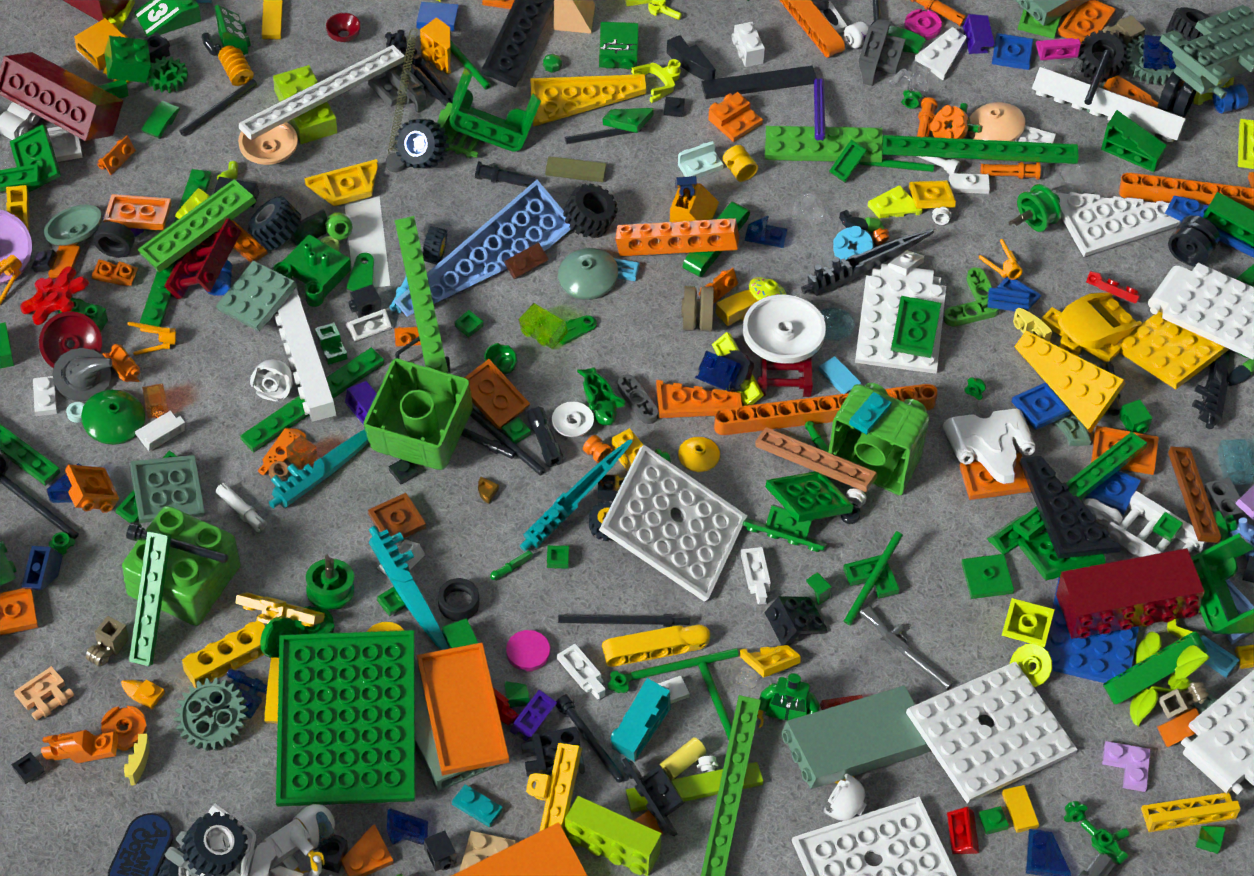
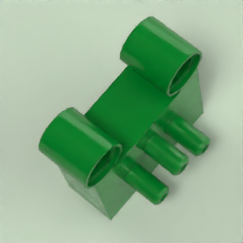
[273,235,351,307]

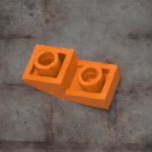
[91,259,138,286]
[1156,708,1199,747]

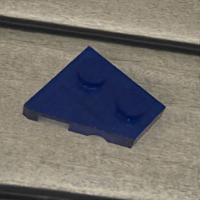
[1025,829,1071,876]

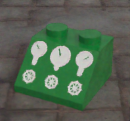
[215,5,251,55]

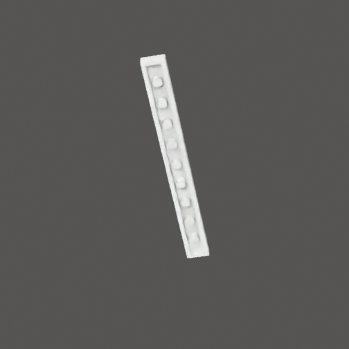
[239,45,405,140]

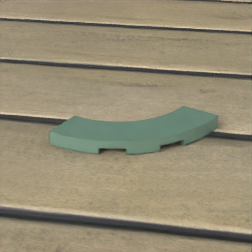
[1052,410,1091,446]

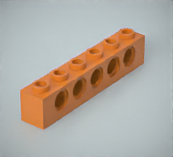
[615,218,739,256]

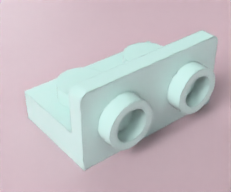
[678,141,723,178]

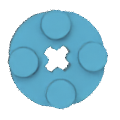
[833,226,873,262]

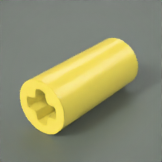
[659,737,706,780]

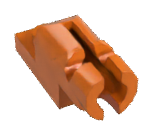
[41,730,118,763]

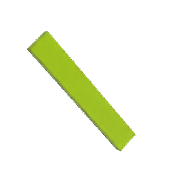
[625,762,763,813]

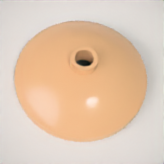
[968,102,1025,141]
[238,122,298,165]

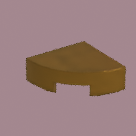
[478,477,499,504]

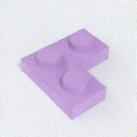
[1102,741,1150,792]

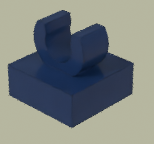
[675,176,697,197]

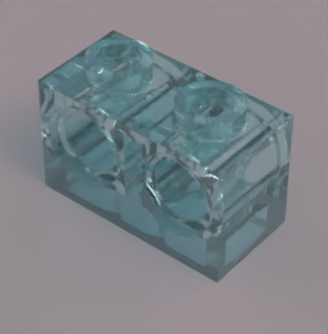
[1217,439,1254,486]

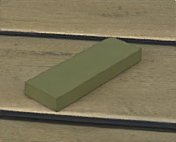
[545,156,606,182]

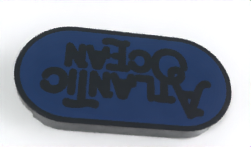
[108,813,173,876]

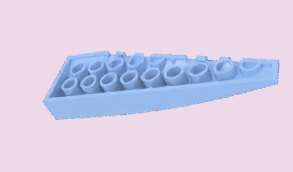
[394,180,570,317]

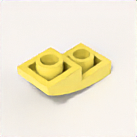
[1013,308,1052,342]
[124,734,150,785]

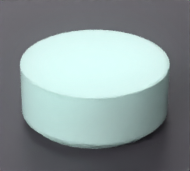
[66,402,84,423]

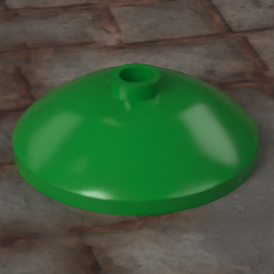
[81,390,145,445]

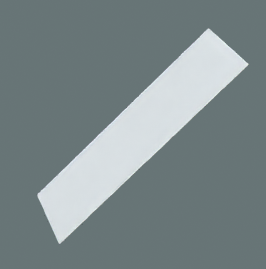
[345,196,390,287]

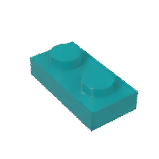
[849,392,892,435]
[452,784,503,828]

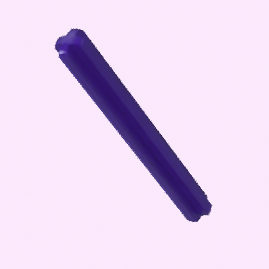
[814,78,825,141]

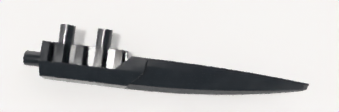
[385,29,453,106]
[801,229,935,296]
[1192,349,1230,429]

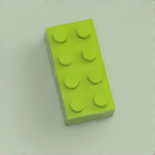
[273,65,337,144]
[565,796,662,876]

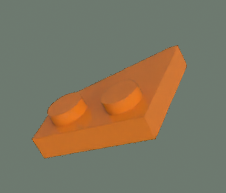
[342,824,394,876]

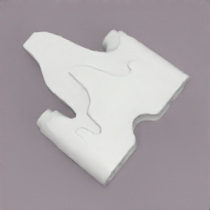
[943,409,1035,484]

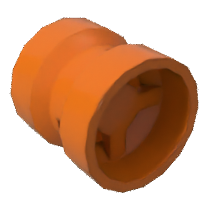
[583,435,612,463]

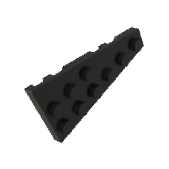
[1020,456,1121,559]

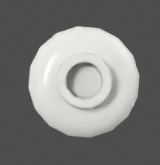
[844,22,869,49]

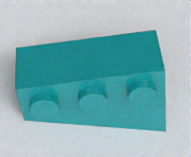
[610,678,671,762]

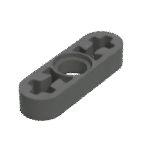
[618,374,658,424]

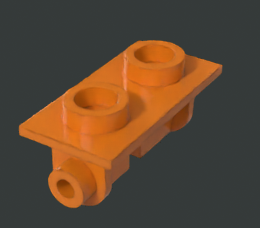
[97,135,136,175]
[699,267,738,304]
[394,326,421,347]
[103,344,140,382]

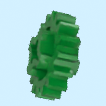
[147,56,188,93]

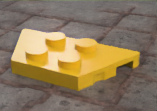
[304,159,378,206]

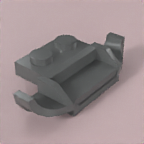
[859,19,905,86]
[368,64,426,113]

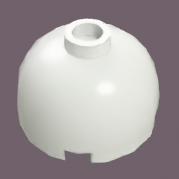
[250,359,293,401]
[824,774,867,821]

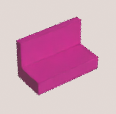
[1036,38,1081,60]

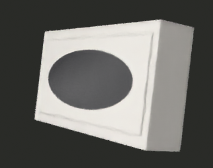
[820,1,847,33]

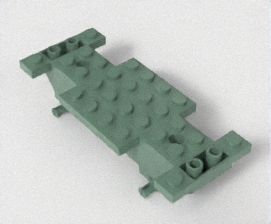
[1160,5,1254,99]

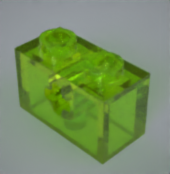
[518,303,568,349]

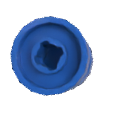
[1212,83,1249,114]
[205,260,233,296]

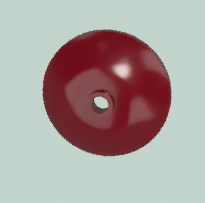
[39,311,102,369]

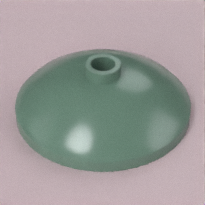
[44,205,103,246]
[558,248,618,300]

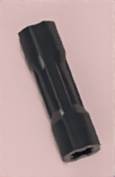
[527,406,564,467]

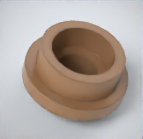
[269,461,290,481]

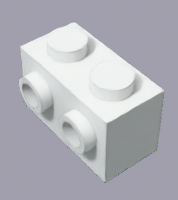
[732,22,765,67]

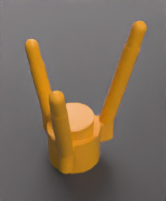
[979,239,1023,280]
[0,255,22,305]
[128,322,176,355]

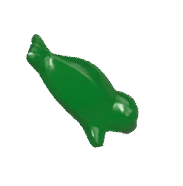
[577,367,625,426]

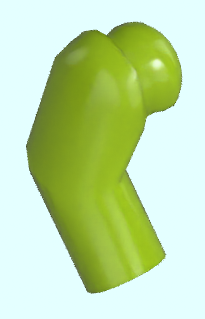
[217,161,238,180]

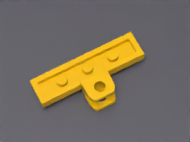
[1041,307,1121,362]
[235,592,325,627]
[526,743,582,833]

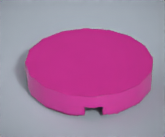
[904,9,942,40]
[506,630,550,671]

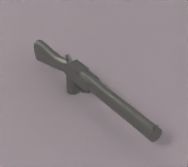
[859,606,953,691]

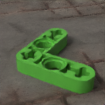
[943,267,1000,327]

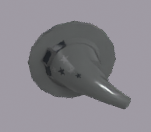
[52,348,112,402]

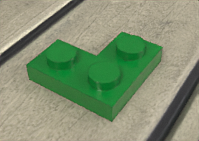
[843,555,899,599]

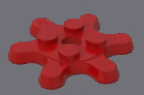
[20,266,89,325]

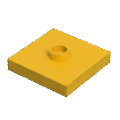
[909,180,956,209]

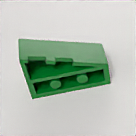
[1101,110,1167,172]

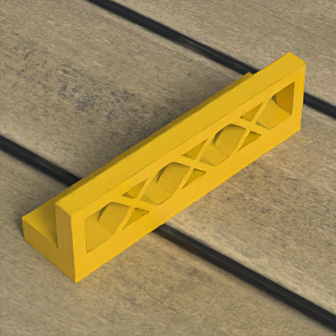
[1141,793,1241,832]

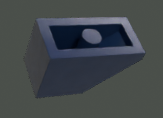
[21,546,63,590]

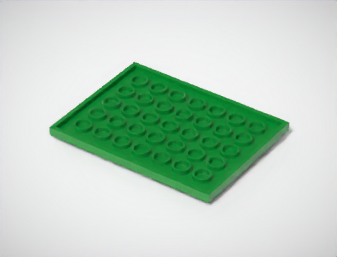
[276,630,415,807]

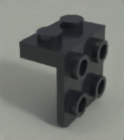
[764,596,827,646]

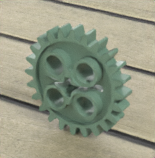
[1125,34,1176,85]
[174,678,248,751]

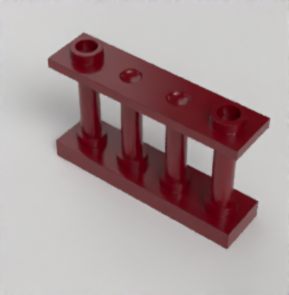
[164,218,242,299]
[757,357,813,397]

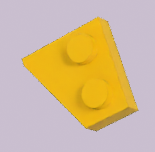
[740,645,801,678]

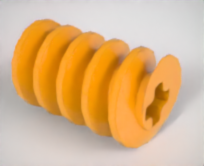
[218,46,254,86]

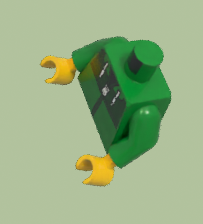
[757,673,820,728]

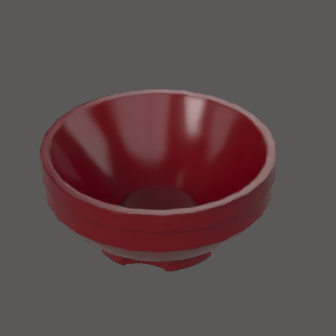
[326,13,361,42]

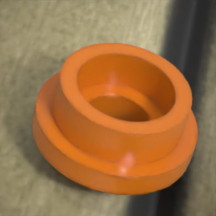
[872,228,890,246]

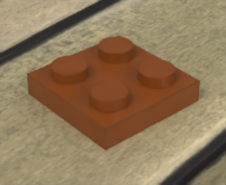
[368,493,426,538]

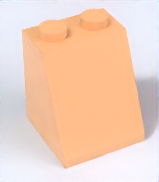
[554,0,595,33]

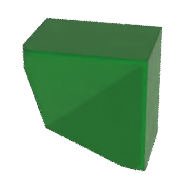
[806,572,831,606]
[504,681,530,708]
[1195,826,1226,854]

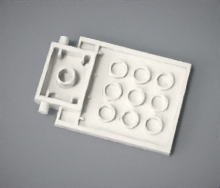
[1148,263,1254,359]
[855,264,946,374]
[1181,670,1254,795]

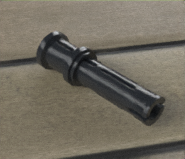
[475,161,536,187]

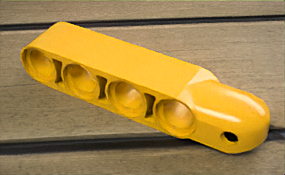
[602,625,710,667]

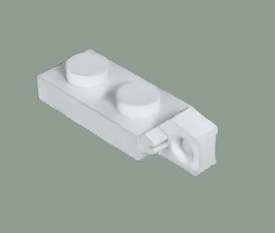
[741,547,771,605]
[557,644,606,700]

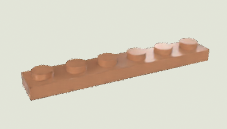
[755,428,877,492]

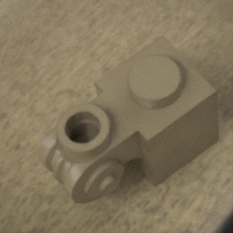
[1103,15,1146,47]
[86,616,129,667]
[1158,682,1210,719]

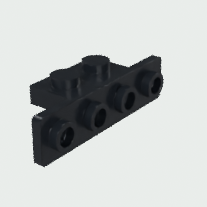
[622,757,685,837]

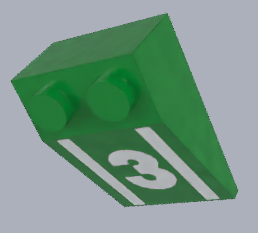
[134,0,201,37]

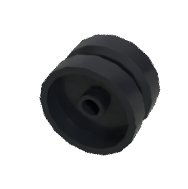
[1157,71,1197,118]
[1168,215,1220,267]

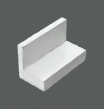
[135,411,185,452]

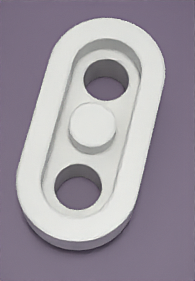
[1083,499,1123,527]

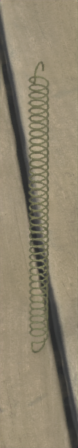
[388,29,418,154]

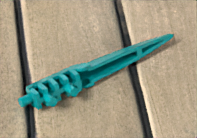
[269,429,369,509]
[520,439,632,551]
[368,526,450,650]

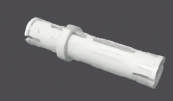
[216,483,267,532]

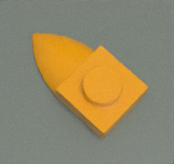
[121,679,165,710]

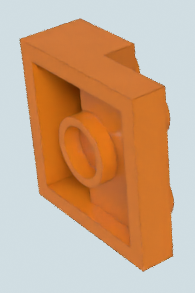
[708,92,763,142]
[65,464,119,513]

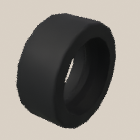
[93,221,135,258]
[438,578,480,621]

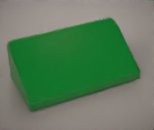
[987,515,1024,555]

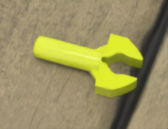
[648,0,682,20]

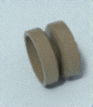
[681,286,714,332]

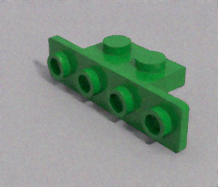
[742,504,828,552]

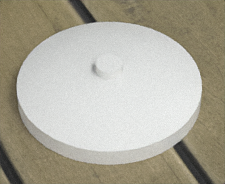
[743,295,826,363]

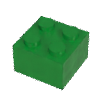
[104,35,151,83]

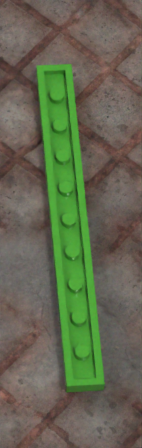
[395,216,449,374]
[701,695,761,876]

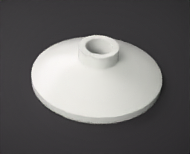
[552,402,594,437]

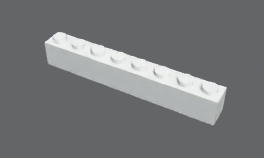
[1032,67,1187,143]
[274,288,336,422]

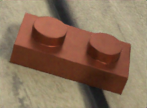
[504,242,549,279]

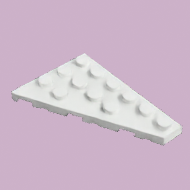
[1052,190,1180,257]

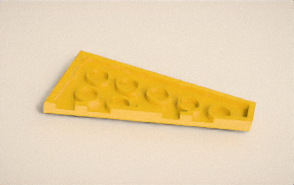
[530,74,646,127]
[1014,331,1126,433]

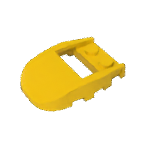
[1058,293,1142,349]

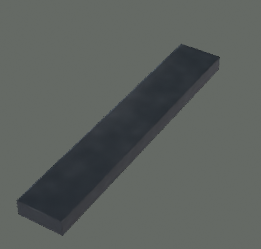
[701,65,817,99]

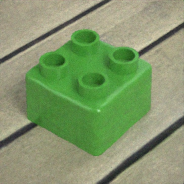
[364,358,473,470]
[828,383,929,495]
[122,506,241,626]

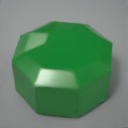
[543,54,562,73]

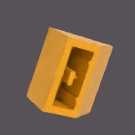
[420,17,451,75]
[669,183,719,222]

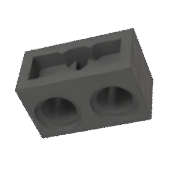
[1204,477,1246,524]

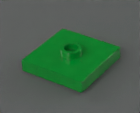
[961,554,1014,599]

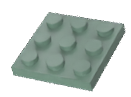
[215,261,298,332]
[130,455,205,523]

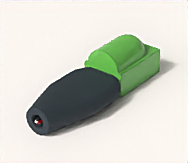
[842,217,884,232]
[1227,358,1254,386]

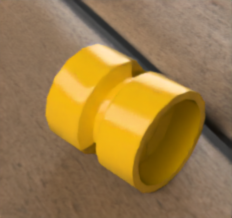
[723,145,758,182]

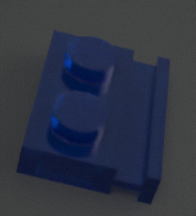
[695,351,741,392]

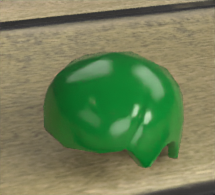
[484,343,518,375]

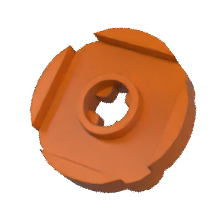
[930,105,969,139]
[101,706,147,751]

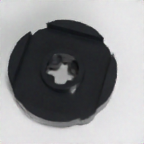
[714,350,754,392]

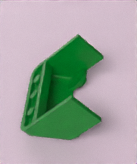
[449,67,541,152]
[1191,533,1254,634]

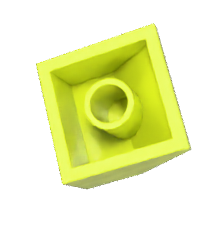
[1001,598,1055,647]

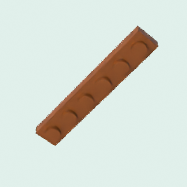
[1168,446,1221,543]

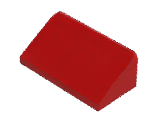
[947,806,979,854]

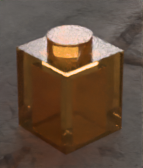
[142,383,168,419]
[286,435,318,470]

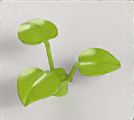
[1130,632,1210,727]

